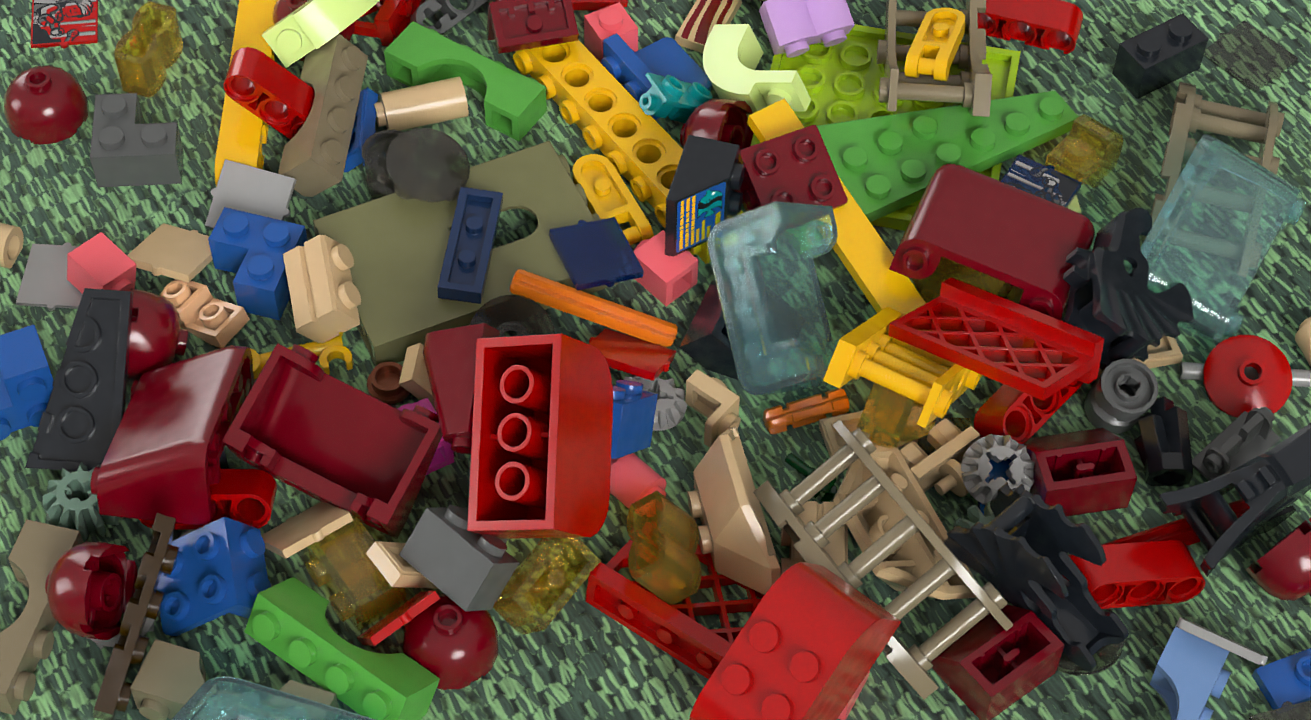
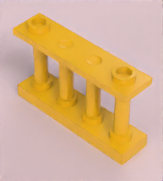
[823,307,982,428]

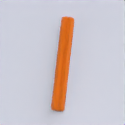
[510,269,678,347]

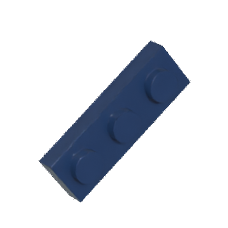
[438,187,503,304]

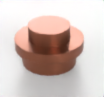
[367,362,410,404]

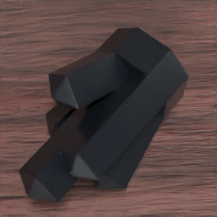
[1134,396,1193,486]

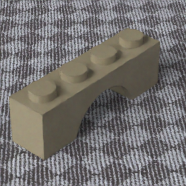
[278,34,368,197]
[0,519,84,715]
[130,639,340,720]

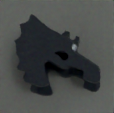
[1063,208,1194,372]
[1156,423,1311,577]
[944,482,1129,672]

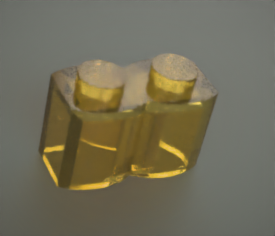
[114,1,183,98]
[627,491,701,605]

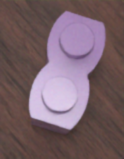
[759,0,855,58]

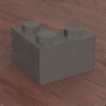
[90,93,184,187]
[399,505,519,612]

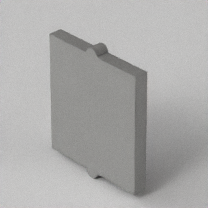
[205,159,297,229]
[16,242,83,311]
[1176,617,1268,666]

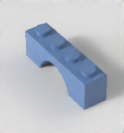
[1150,626,1231,720]

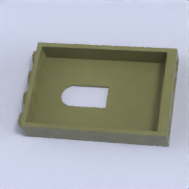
[313,140,622,366]

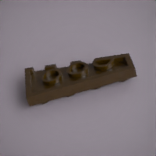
[93,513,179,720]

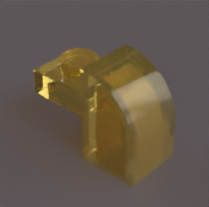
[1044,114,1124,189]

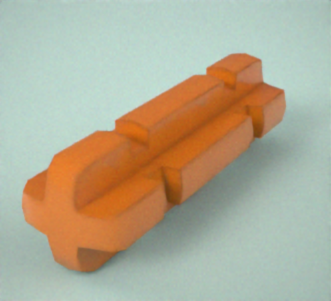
[763,388,850,434]

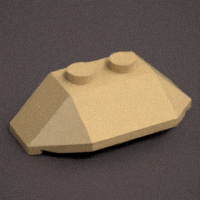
[687,427,781,595]
[833,444,976,600]

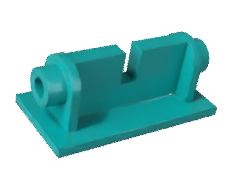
[639,72,713,123]

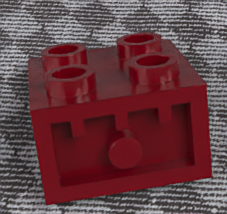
[486,0,579,54]
[737,125,848,243]

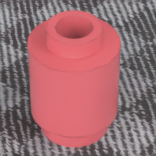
[610,453,666,515]

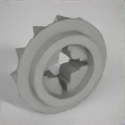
[624,376,688,431]
[961,434,1035,505]

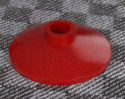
[1203,335,1293,418]

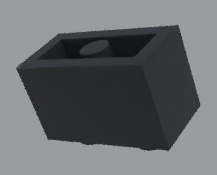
[1112,13,1208,99]

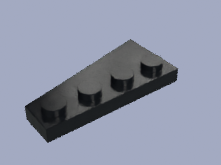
[25,288,134,471]

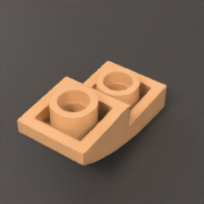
[159,279,250,348]

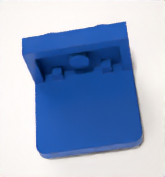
[601,33,712,120]
[157,517,272,636]

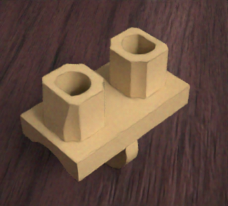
[899,418,980,497]

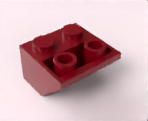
[1023,428,1137,517]
[931,605,1064,720]

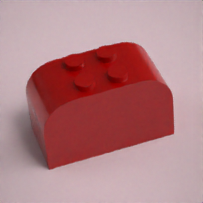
[467,334,613,539]
[689,562,902,720]

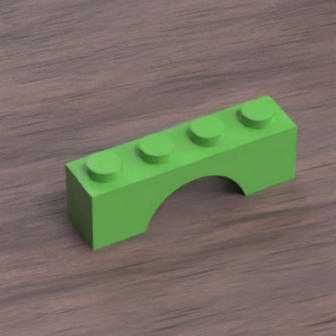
[384,21,547,142]
[244,577,440,720]

